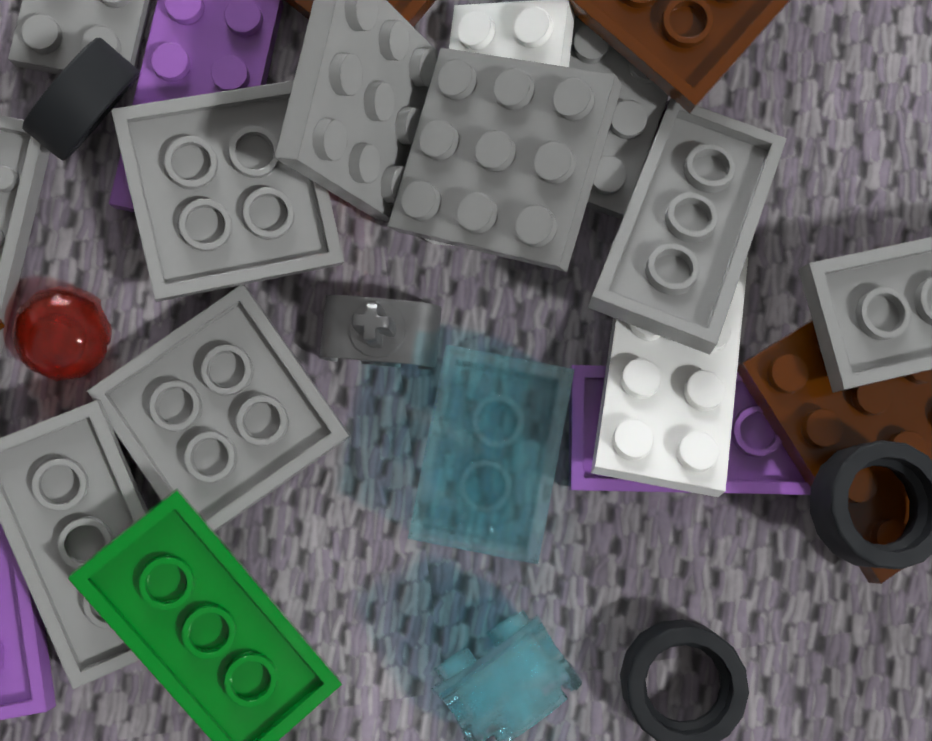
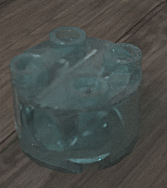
[431,610,582,741]

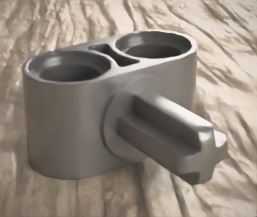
[319,295,442,370]

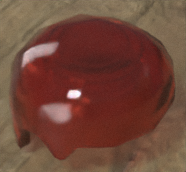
[12,285,112,382]

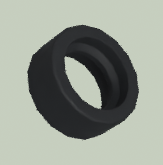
[22,38,140,161]
[810,440,932,569]
[620,619,749,741]

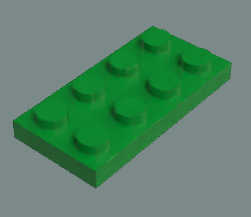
[68,488,342,741]

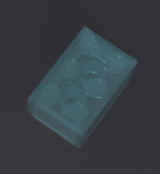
[408,344,575,564]

